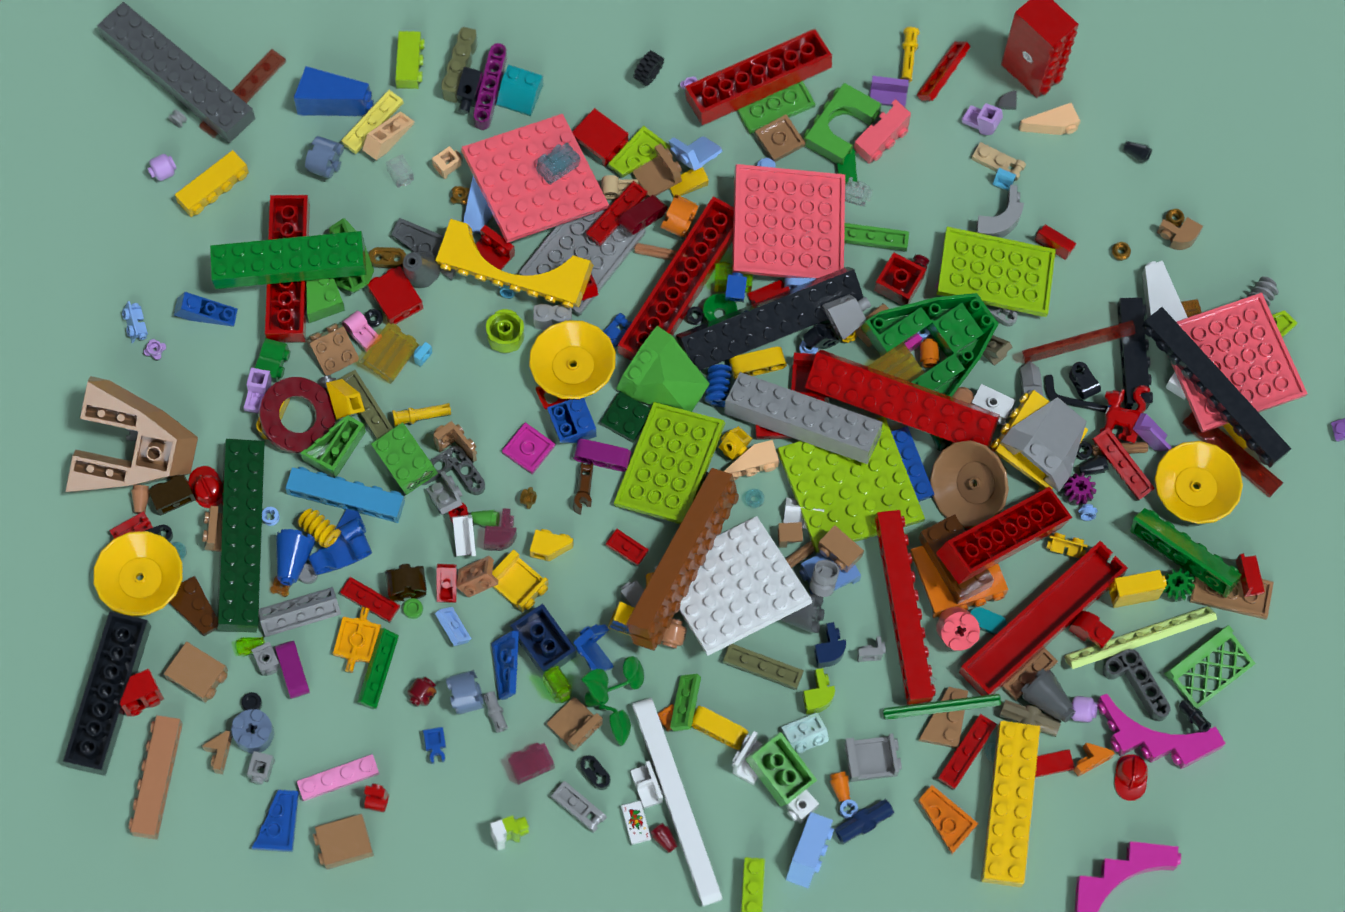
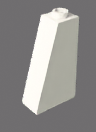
[1142,261,1188,338]

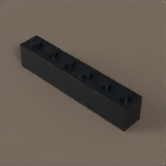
[1117,298,1153,410]

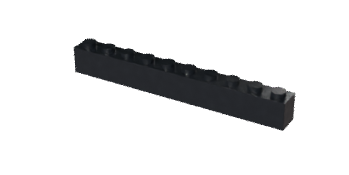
[1142,307,1291,468]

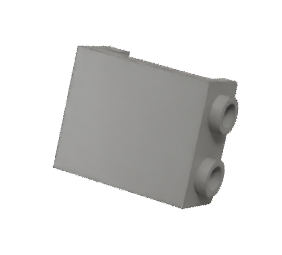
[844,733,902,782]

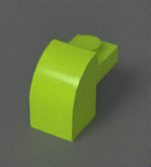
[803,668,835,715]

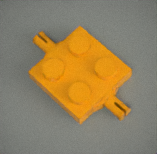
[333,607,381,673]

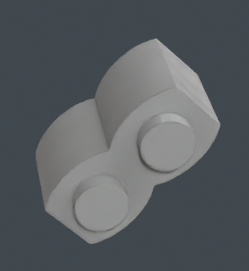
[533,304,572,330]

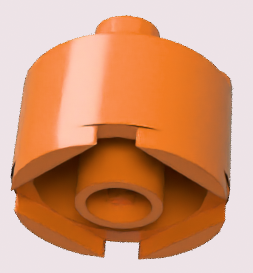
[660,194,699,238]

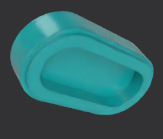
[970,607,1007,635]

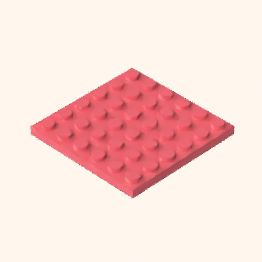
[461,114,609,243]
[732,164,845,279]
[1168,293,1308,432]

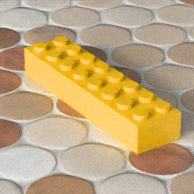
[981,721,1040,888]

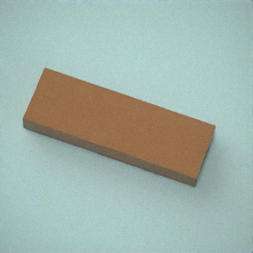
[1002,647,1058,701]

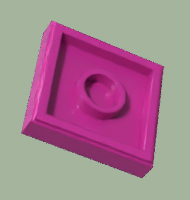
[502,422,556,475]

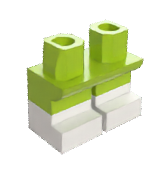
[490,815,529,851]

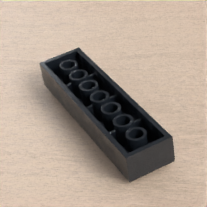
[63,611,151,776]

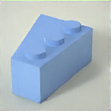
[786,812,834,888]

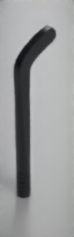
[1045,375,1108,413]

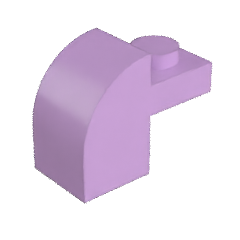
[962,103,1003,135]
[244,368,271,413]

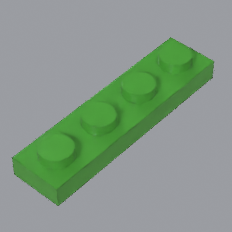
[844,223,909,251]

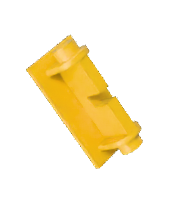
[1046,532,1088,559]

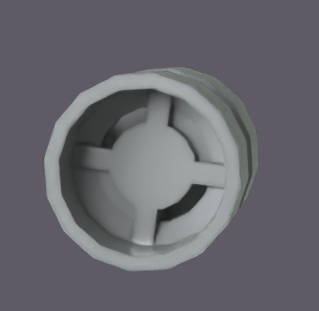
[809,560,840,597]

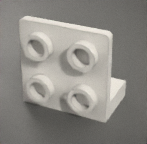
[732,731,762,785]

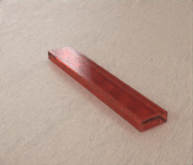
[199,49,286,138]
[1022,321,1135,364]
[1182,412,1283,498]

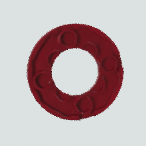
[258,377,335,453]

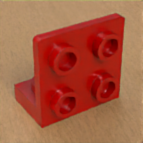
[476,225,515,270]

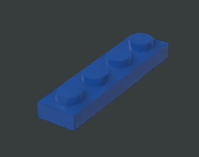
[891,426,935,502]

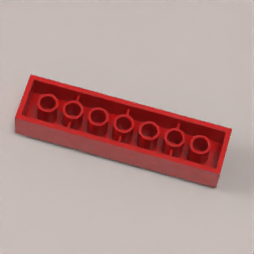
[685,29,832,126]
[265,195,310,342]
[936,487,1072,584]

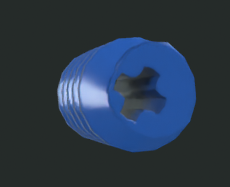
[705,364,732,407]

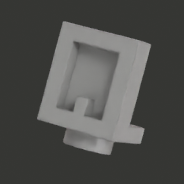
[857,636,886,662]

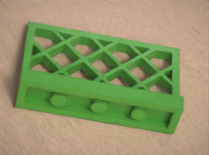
[1164,625,1256,708]

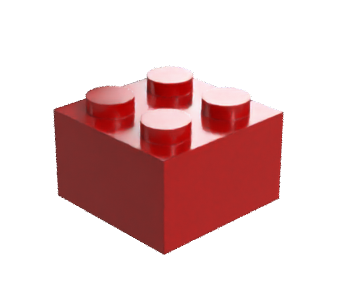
[874,252,927,306]

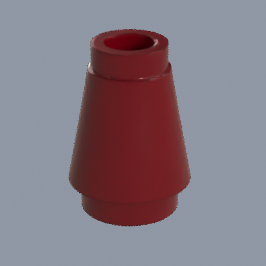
[650,823,678,853]

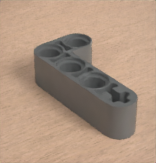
[1103,649,1171,722]

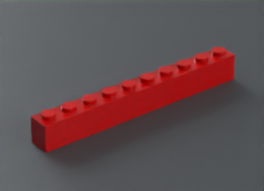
[874,510,936,705]

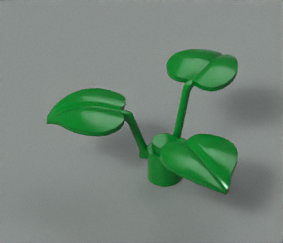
[581,656,644,746]

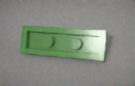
[670,674,701,731]

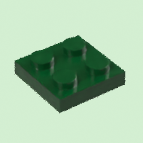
[600,392,651,443]

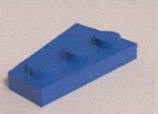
[491,631,519,700]
[252,790,299,852]

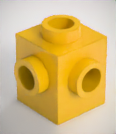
[718,426,753,460]

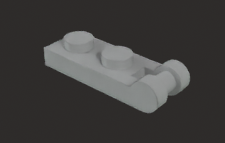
[551,781,607,833]

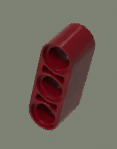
[618,195,668,235]

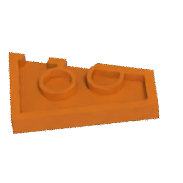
[919,785,978,855]

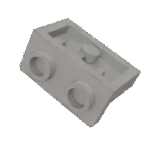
[426,471,463,515]

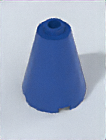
[276,529,315,586]

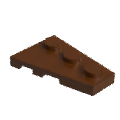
[169,576,217,636]

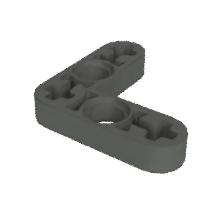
[422,446,485,495]

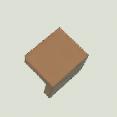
[778,522,803,548]

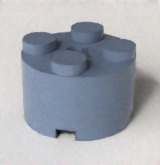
[305,136,344,178]
[446,670,484,714]
[232,709,274,754]

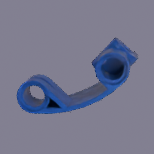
[309,509,372,575]

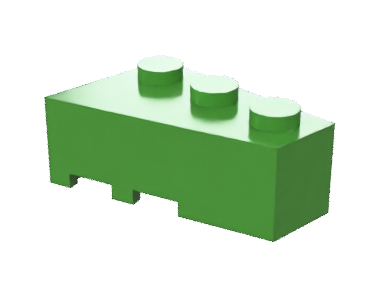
[301,415,366,478]

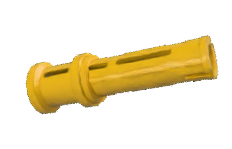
[901,27,920,82]
[392,403,451,427]

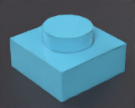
[993,168,1016,191]
[414,342,432,367]

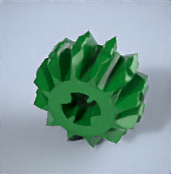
[1163,568,1195,602]

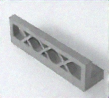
[259,587,341,637]

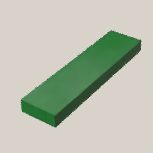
[357,628,399,709]

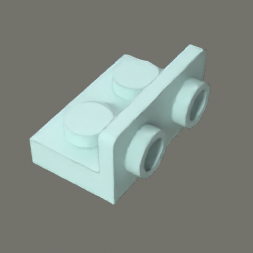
[781,712,829,754]

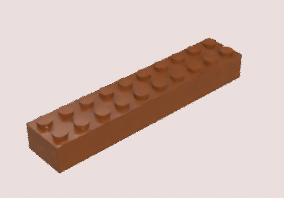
[627,468,739,651]

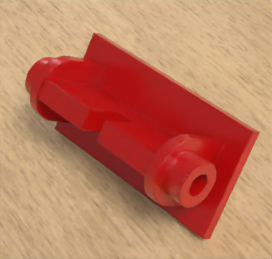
[109,511,153,539]

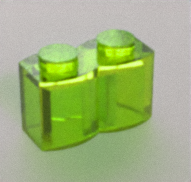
[542,666,572,703]

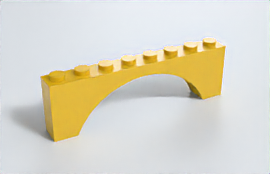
[435,219,594,308]

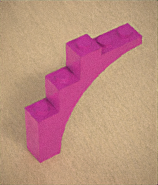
[1097,693,1226,769]

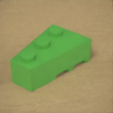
[307,278,345,323]

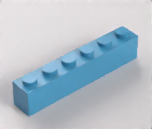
[285,467,405,523]

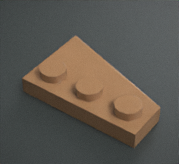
[919,687,968,749]

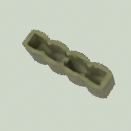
[442,27,477,103]

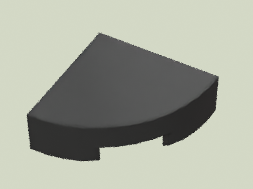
[998,91,1017,110]

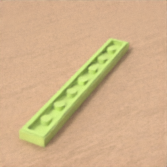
[1064,606,1217,669]

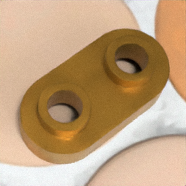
[369,247,406,268]

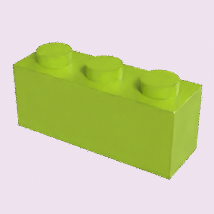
[396,31,425,89]
[741,858,765,912]

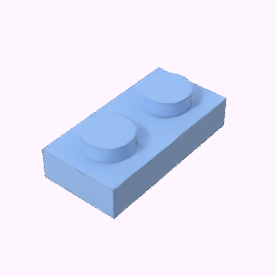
[435,607,471,646]

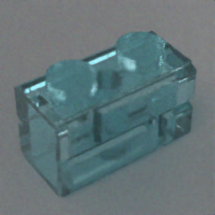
[536,143,581,185]

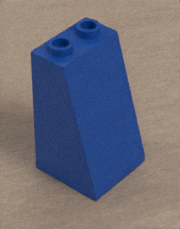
[294,66,373,116]

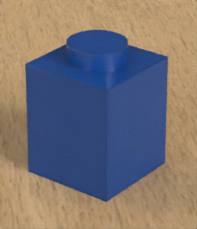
[725,273,747,303]

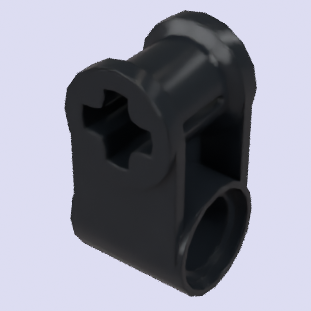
[803,324,839,348]
[1069,362,1101,400]

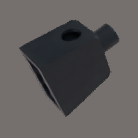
[456,67,483,114]

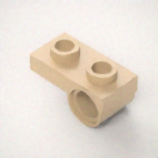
[601,175,638,200]

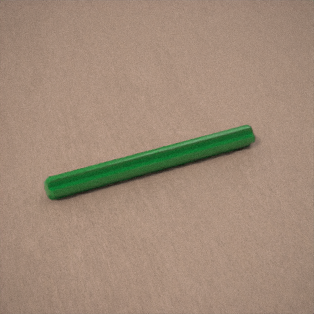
[883,694,1001,720]

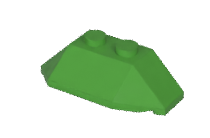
[329,218,374,293]

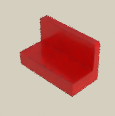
[1034,224,1077,260]
[748,280,790,304]
[1236,553,1265,597]

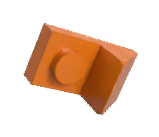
[1074,743,1115,777]

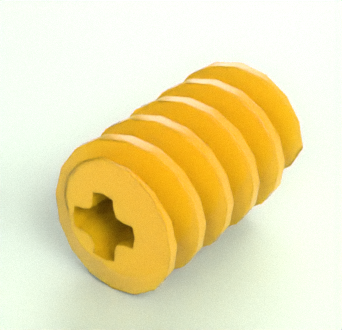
[298,508,341,548]

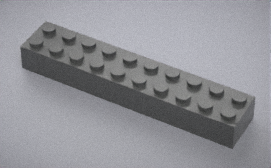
[97,1,256,143]

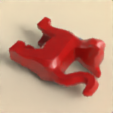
[1099,385,1150,443]

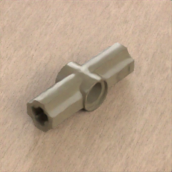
[1000,699,1062,737]

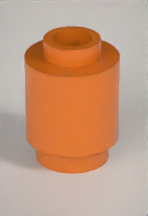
[919,339,939,368]

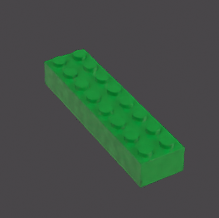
[210,231,367,289]

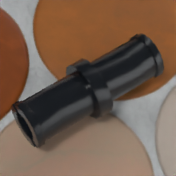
[1179,700,1211,733]

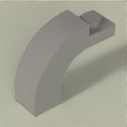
[976,185,1024,238]

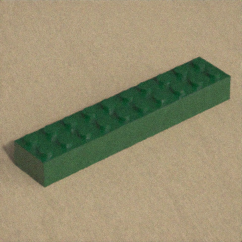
[217,439,265,633]

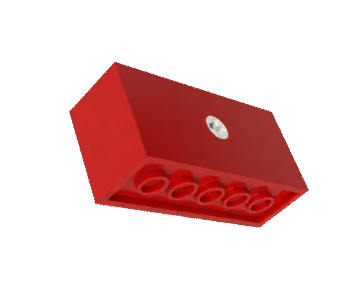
[1001,0,1079,98]

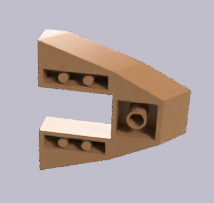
[65,376,198,492]

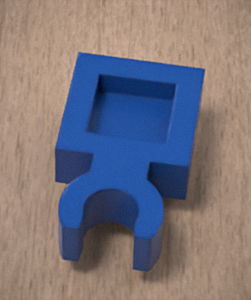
[423,727,446,764]

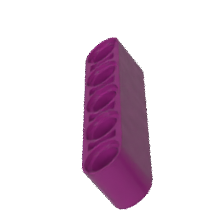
[474,43,507,130]

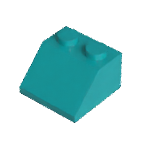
[496,64,543,116]

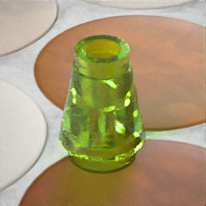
[235,637,265,657]

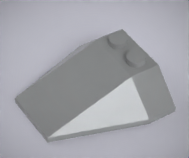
[1000,397,1087,492]

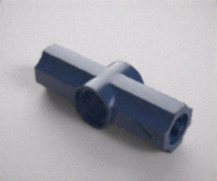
[834,799,894,845]

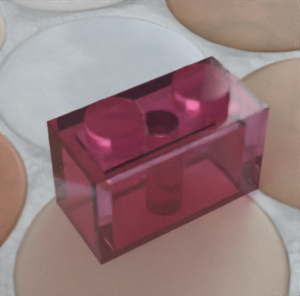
[508,743,555,785]

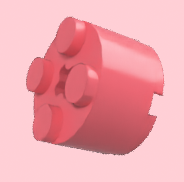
[936,607,980,650]

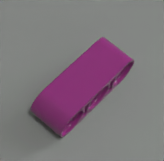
[573,439,632,472]
[275,640,310,699]

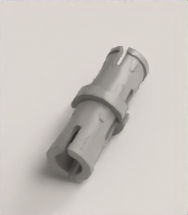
[483,691,508,733]

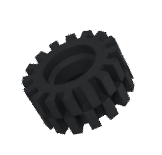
[633,50,664,86]

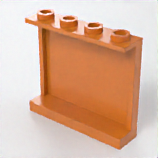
[910,545,1008,618]

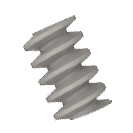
[1247,276,1279,306]

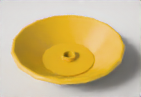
[529,320,616,399]
[1155,441,1243,524]
[94,531,183,616]

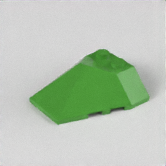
[616,326,710,412]

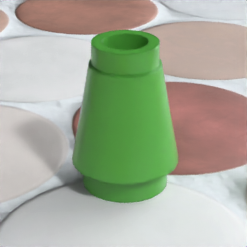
[471,510,500,529]

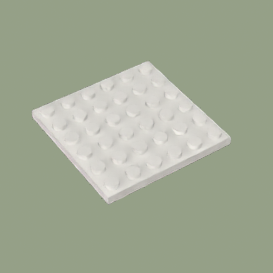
[654,516,812,656]

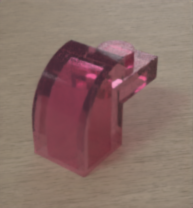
[484,508,517,551]

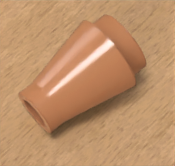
[131,485,150,514]

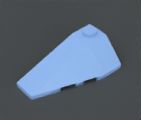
[463,176,492,234]

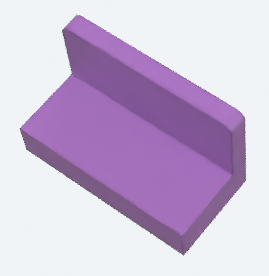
[870,76,909,107]
[1133,413,1172,451]

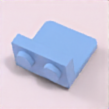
[668,137,722,171]

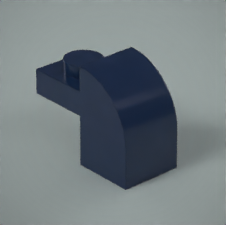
[814,622,846,669]

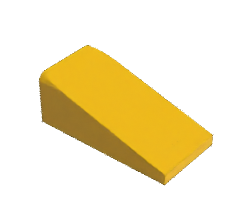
[670,167,709,197]

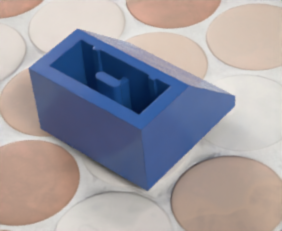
[547,398,597,443]

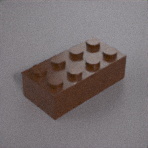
[919,514,994,604]

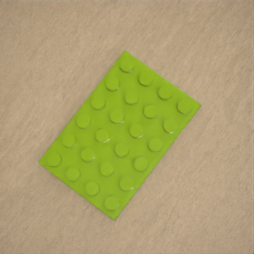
[936,227,1056,317]
[614,402,725,524]

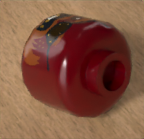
[407,677,437,707]

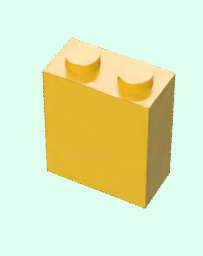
[1109,570,1167,608]

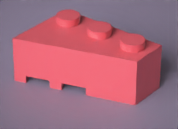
[854,99,911,164]

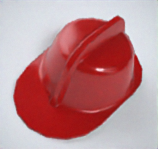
[188,466,223,508]
[1115,754,1148,801]

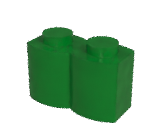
[255,338,291,382]

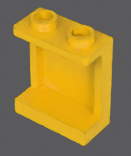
[492,549,549,612]

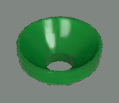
[703,293,737,322]

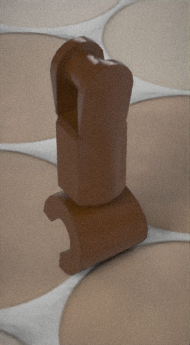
[573,462,593,515]

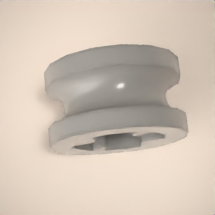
[168,110,187,128]

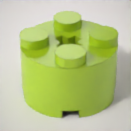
[486,309,525,353]

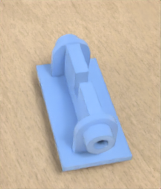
[122,301,148,343]

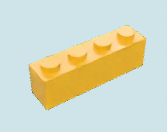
[175,150,249,217]

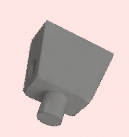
[822,295,871,340]

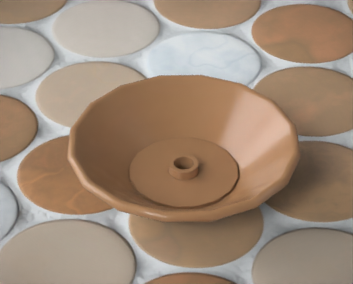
[930,440,1009,528]

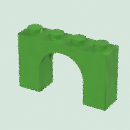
[804,83,882,165]

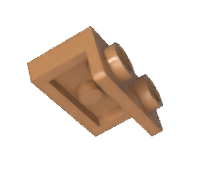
[202,506,221,551]

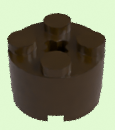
[385,564,427,602]

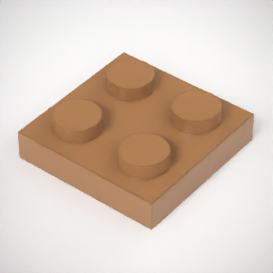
[755,115,805,162]

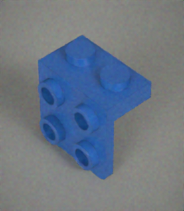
[573,624,614,671]

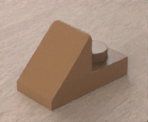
[202,731,233,775]

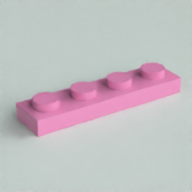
[297,754,379,801]

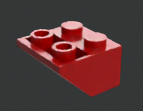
[120,668,164,717]

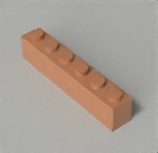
[129,715,183,840]

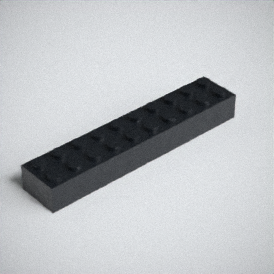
[676,267,864,370]

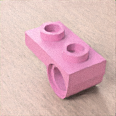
[341,310,381,352]

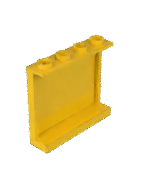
[991,390,1088,491]

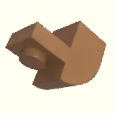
[1157,217,1203,250]

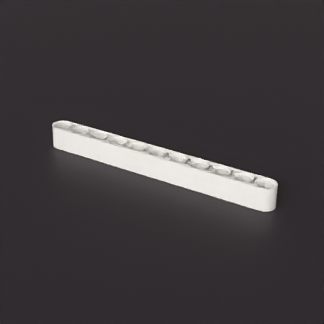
[632,697,722,906]

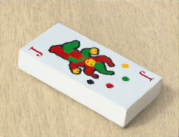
[621,801,651,845]

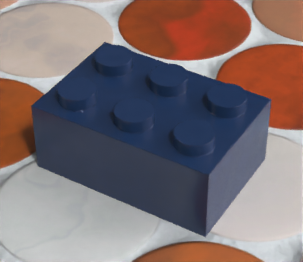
[510,604,577,678]

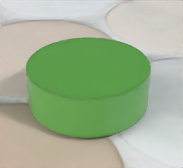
[403,598,423,619]

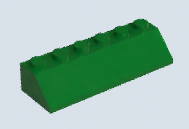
[1130,508,1242,598]

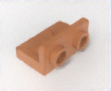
[456,556,498,597]

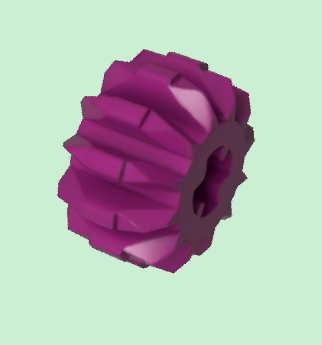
[1063,472,1097,506]

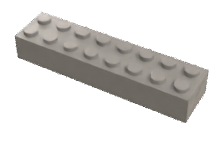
[725,372,883,464]

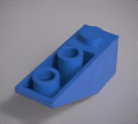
[174,292,238,327]

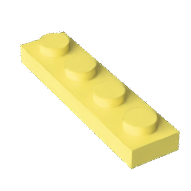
[341,90,404,154]

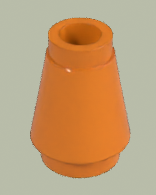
[829,771,850,802]

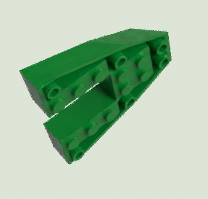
[861,293,999,397]

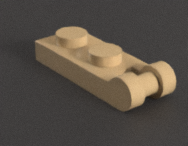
[971,142,1026,181]

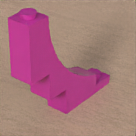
[1075,841,1181,912]

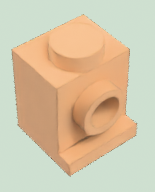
[432,146,462,179]

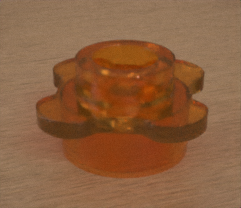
[271,576,293,597]

